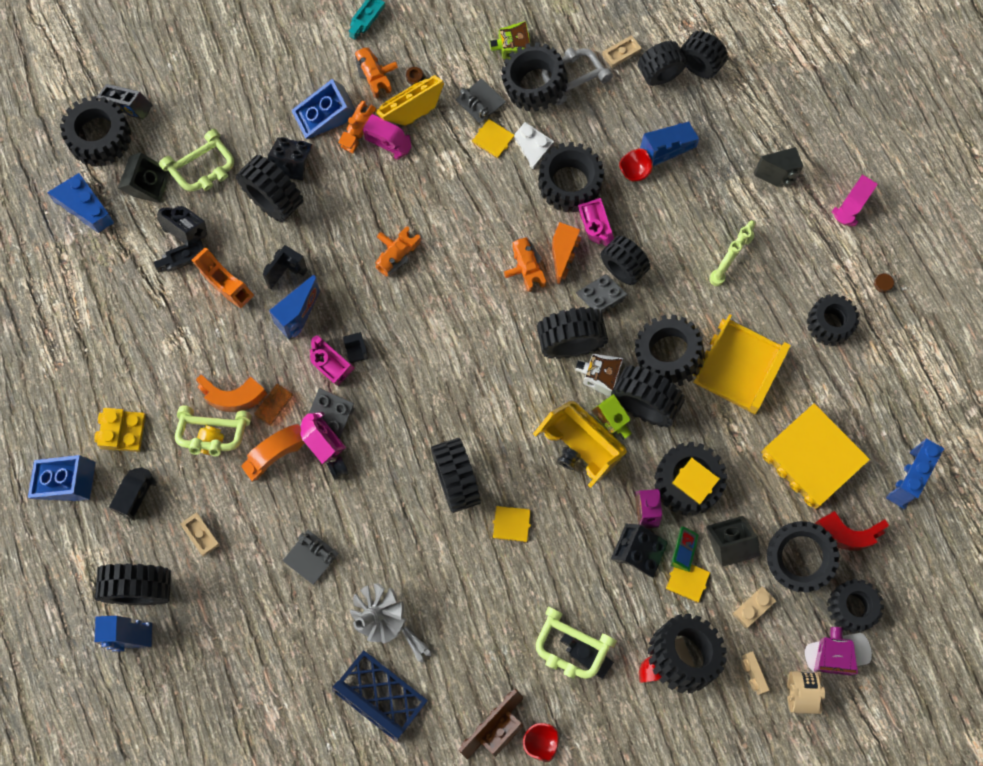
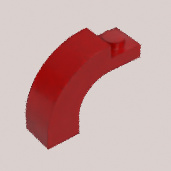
[814,511,889,551]

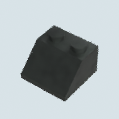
[754,147,803,187]
[118,152,170,203]
[706,516,760,567]

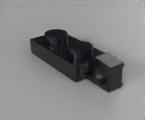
[154,239,204,273]
[560,633,614,679]

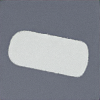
[805,633,872,673]

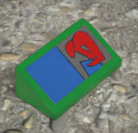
[670,526,699,572]

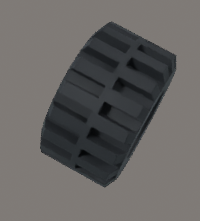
[680,30,728,79]
[638,41,687,86]
[600,236,651,286]
[807,294,859,346]
[827,579,884,633]

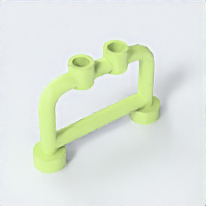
[159,129,234,191]
[709,220,756,286]
[175,406,252,456]
[536,607,617,679]

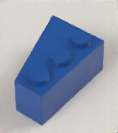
[640,122,699,166]
[47,173,114,233]
[94,616,152,652]

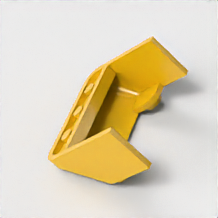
[533,401,627,488]

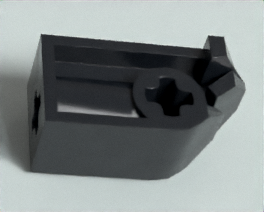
[157,206,208,247]
[109,467,157,520]

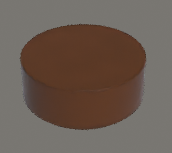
[406,67,424,85]
[874,273,894,293]

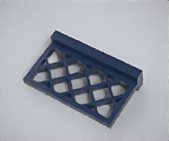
[332,650,428,743]

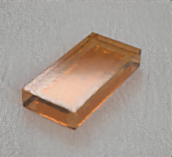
[254,384,293,426]

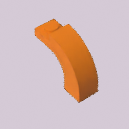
[191,248,255,308]
[196,375,267,412]
[241,424,305,481]

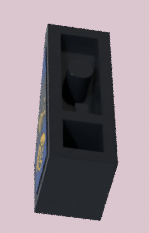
[97,84,153,120]

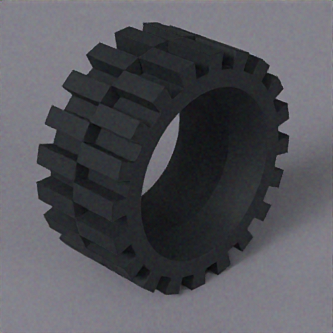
[501,42,568,112]
[60,96,132,166]
[538,142,604,212]
[236,155,304,222]
[536,307,608,359]
[635,315,705,386]
[611,365,685,428]
[431,438,481,513]
[654,442,727,516]
[767,521,840,593]
[95,563,171,605]
[648,614,727,694]

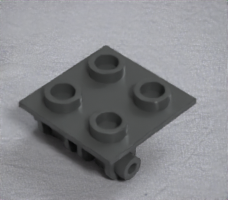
[456,78,506,124]
[576,274,627,314]
[309,388,354,439]
[282,530,339,585]

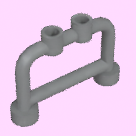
[542,47,613,106]

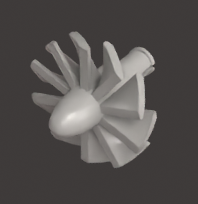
[350,583,406,643]

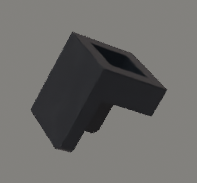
[343,332,368,363]

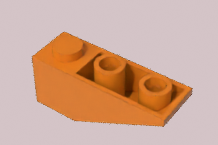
[552,222,582,285]

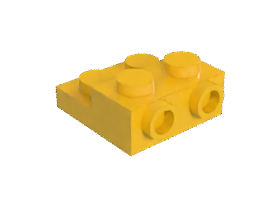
[95,408,146,452]

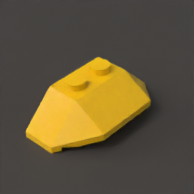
[375,75,444,126]

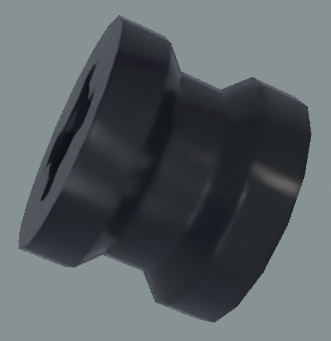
[557,447,581,470]
[326,456,349,481]

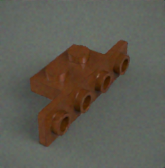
[458,688,523,759]

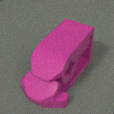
[363,114,412,160]
[832,174,878,226]
[578,198,614,246]
[310,335,354,386]
[300,412,346,464]

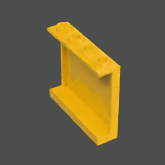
[693,314,791,414]
[761,403,870,509]

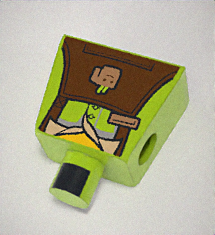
[489,21,531,60]
[591,394,632,440]

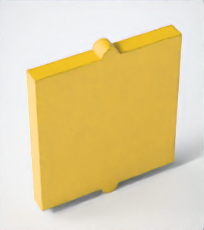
[472,119,514,158]
[672,458,720,504]
[492,506,531,542]
[666,564,710,603]

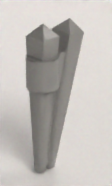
[402,626,431,662]

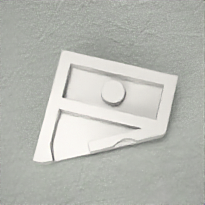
[514,122,554,169]

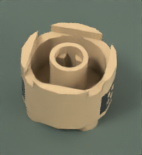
[787,671,825,714]

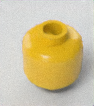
[197,425,224,455]

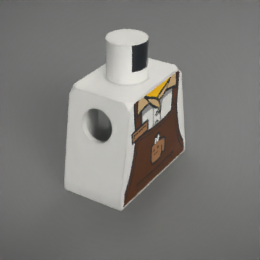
[575,354,623,397]

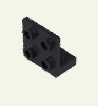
[268,137,312,181]
[263,245,308,289]
[611,523,668,577]

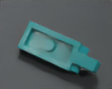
[349,0,386,40]

